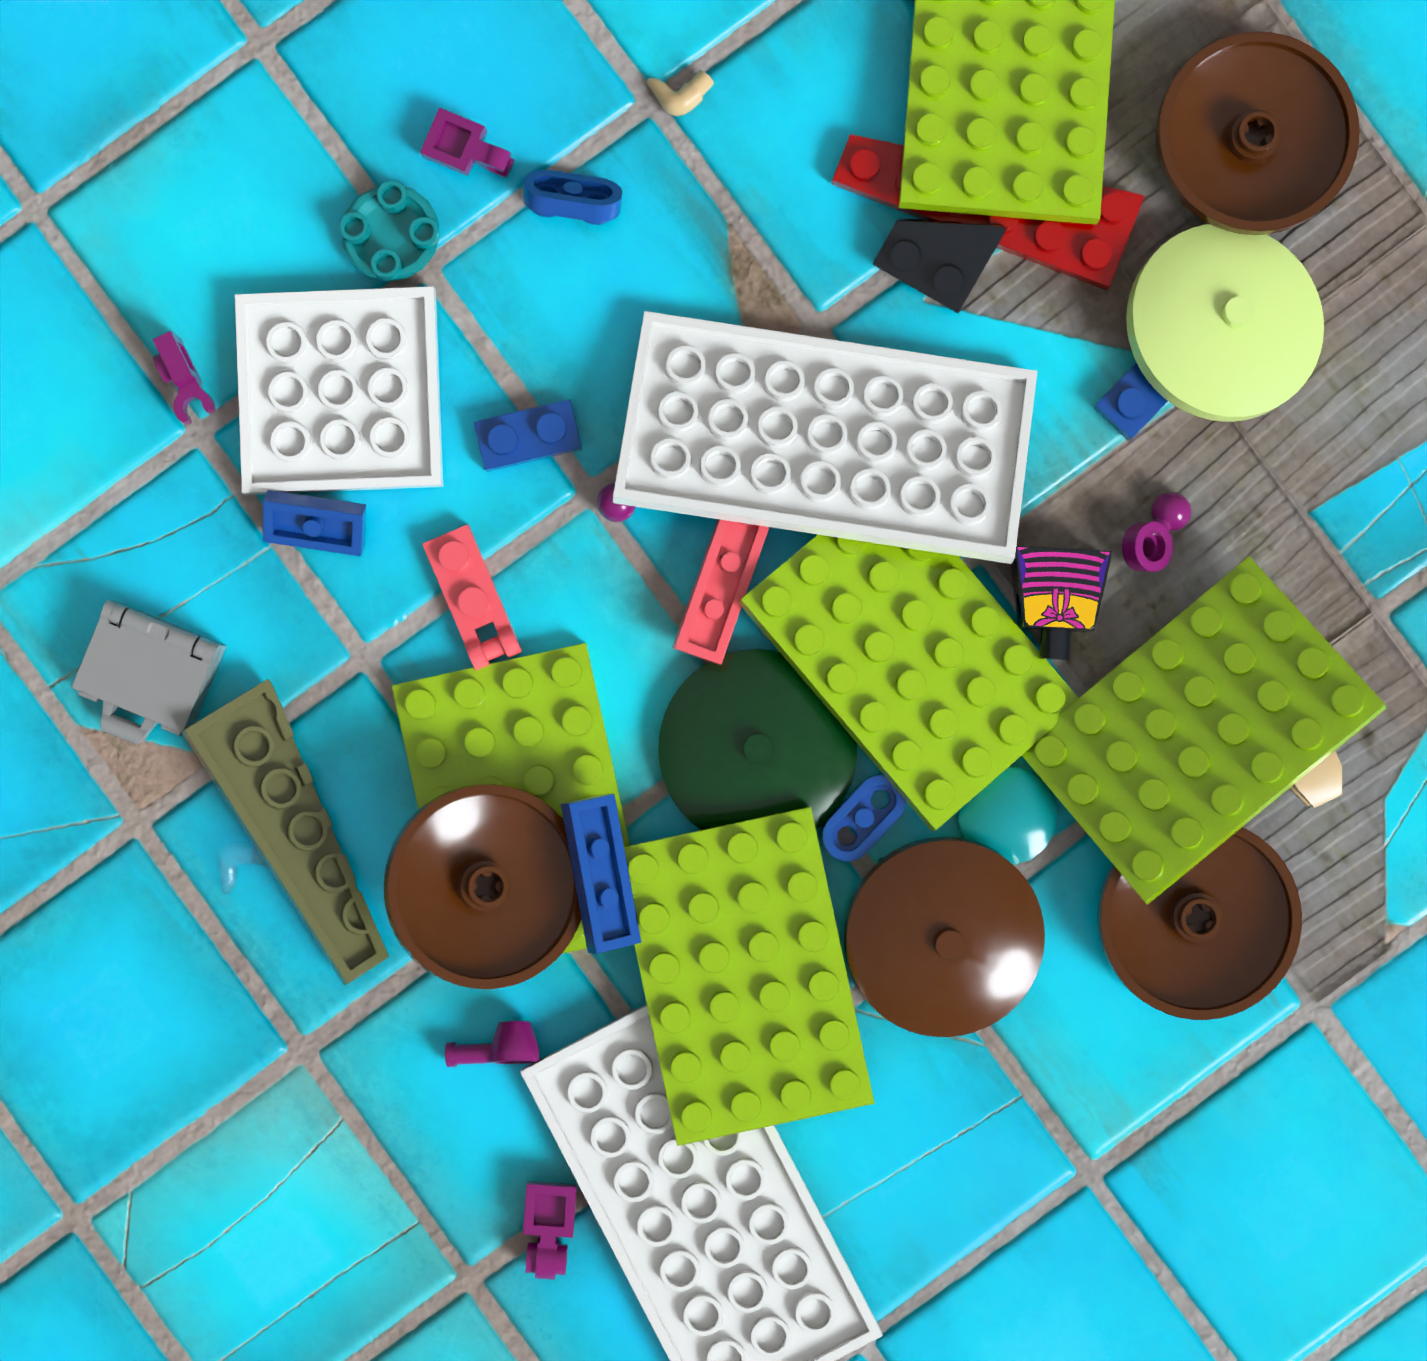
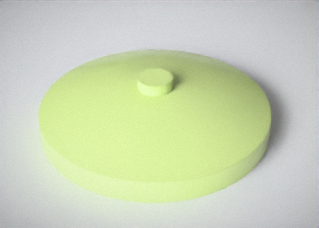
[1126,224,1324,422]

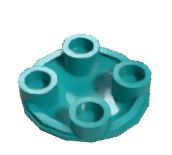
[339,180,440,281]
[957,767,1057,865]

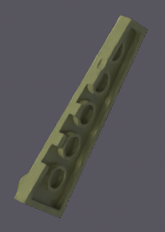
[181,679,389,985]

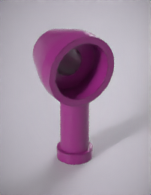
[445,1021,540,1067]

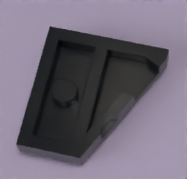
[873,218,1008,313]

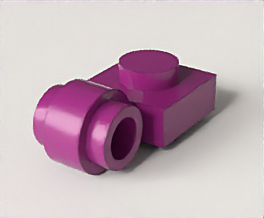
[523,1181,577,1280]

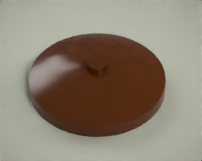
[1156,32,1360,235]
[384,785,581,989]
[1097,827,1302,1020]
[844,837,1045,1037]

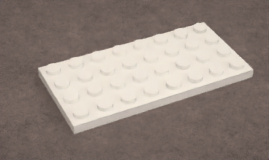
[613,311,1038,564]
[520,1004,883,1361]

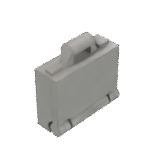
[71,600,227,745]

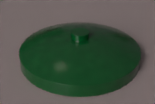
[658,649,857,830]

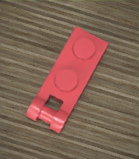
[422,524,522,670]

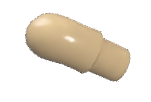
[647,70,714,116]

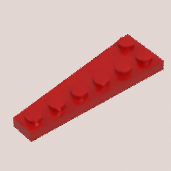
[831,134,1145,291]

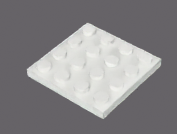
[235,286,443,495]

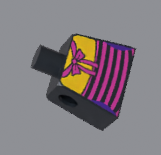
[1011,546,1112,660]

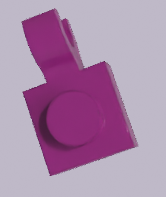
[420,107,515,178]
[152,331,215,425]

